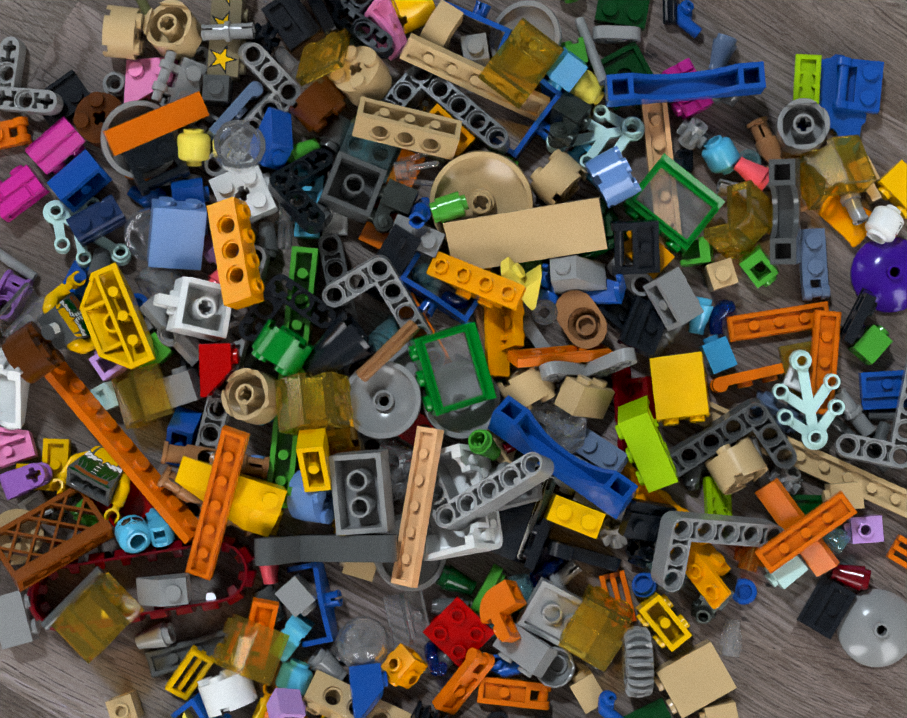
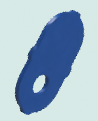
[797,54,866,174]

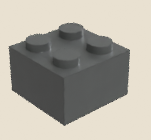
[318,151,387,224]

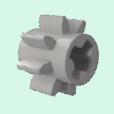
[676,118,710,150]
[769,465,803,495]
[599,517,628,549]

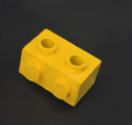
[635,592,692,652]

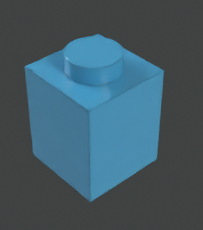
[545,47,588,92]
[698,334,738,375]

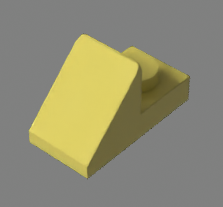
[501,257,542,311]

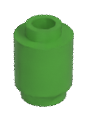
[429,191,469,224]

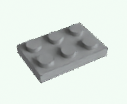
[515,577,609,658]

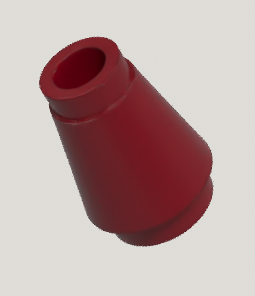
[831,564,871,591]

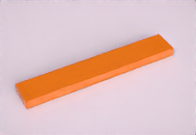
[185,425,250,581]

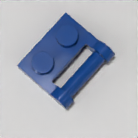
[832,57,884,114]

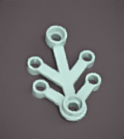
[546,104,645,172]
[43,197,131,268]
[772,349,845,450]

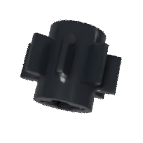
[250,22,281,54]
[625,538,656,568]

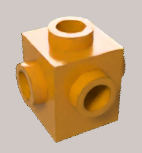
[381,643,428,689]

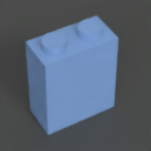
[147,196,207,270]

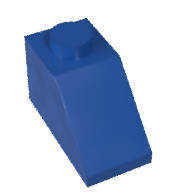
[248,107,293,170]
[166,406,202,467]
[349,663,388,718]

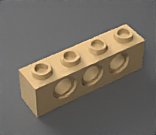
[352,96,462,160]
[302,670,412,718]

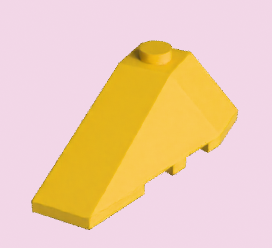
[175,455,287,537]

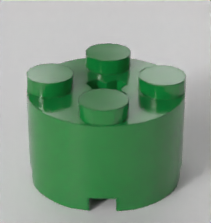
[251,319,314,377]

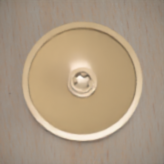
[430,150,533,241]

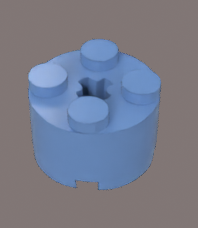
[584,146,642,208]
[287,470,335,524]

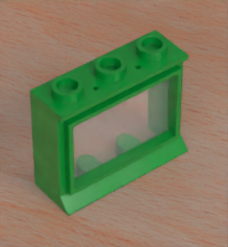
[623,153,726,254]
[408,322,497,416]

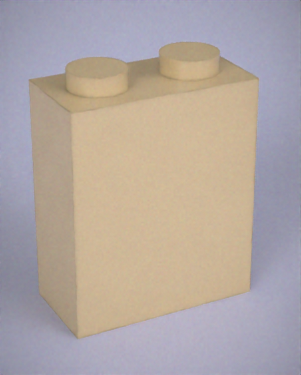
[654,639,737,718]

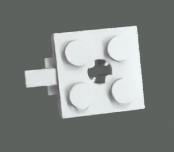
[208,160,285,231]
[153,276,231,342]

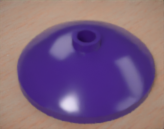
[850,237,907,313]

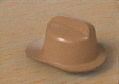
[555,290,607,349]

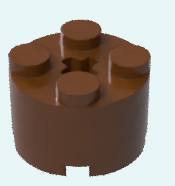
[288,74,347,133]
[73,92,122,149]
[1,321,65,384]

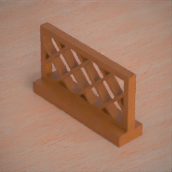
[0,487,113,592]

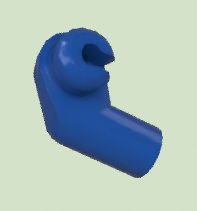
[677,0,702,39]
[127,185,167,209]
[491,654,521,678]
[598,690,624,718]

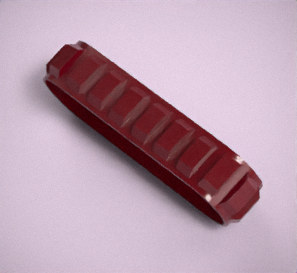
[27,534,258,632]

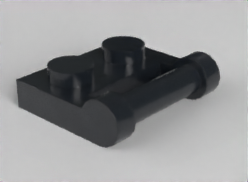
[122,132,190,196]
[610,219,660,275]

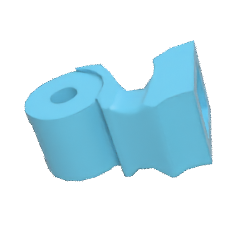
[145,508,176,547]
[268,613,315,663]

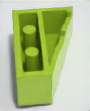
[615,396,678,493]

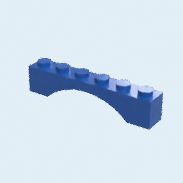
[604,61,766,108]
[488,395,638,519]

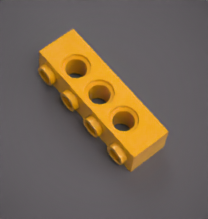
[206,197,265,310]

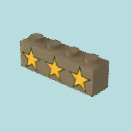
[207,0,249,83]

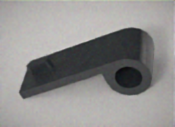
[357,223,422,303]

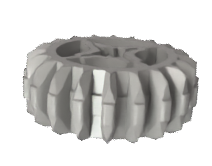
[621,626,654,698]

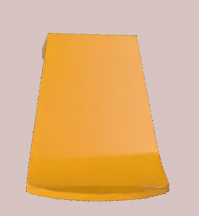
[818,187,872,247]

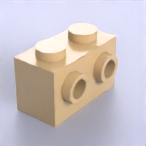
[554,374,615,419]

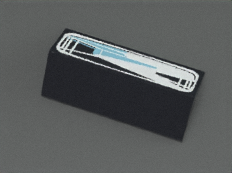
[490,450,557,564]

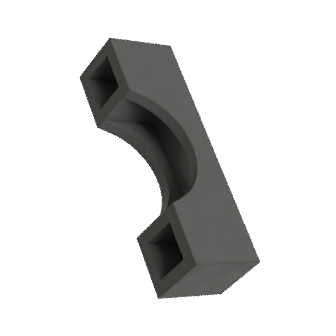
[769,158,801,265]

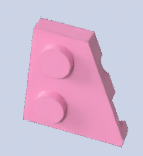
[362,0,407,61]
[124,57,178,103]
[0,427,38,469]

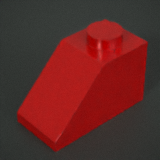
[199,343,240,397]

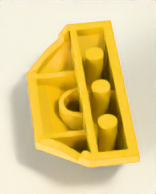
[79,262,156,370]

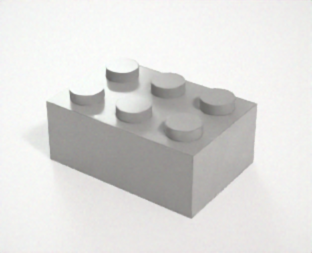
[329,449,395,535]

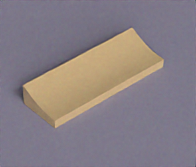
[443,197,608,269]

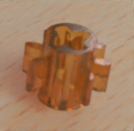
[733,546,765,573]

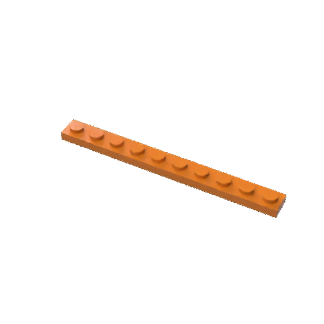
[44,361,198,544]

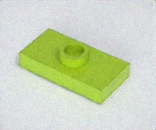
[792,54,822,104]
[703,477,733,529]

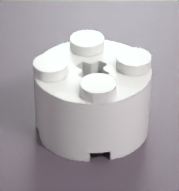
[197,664,258,718]

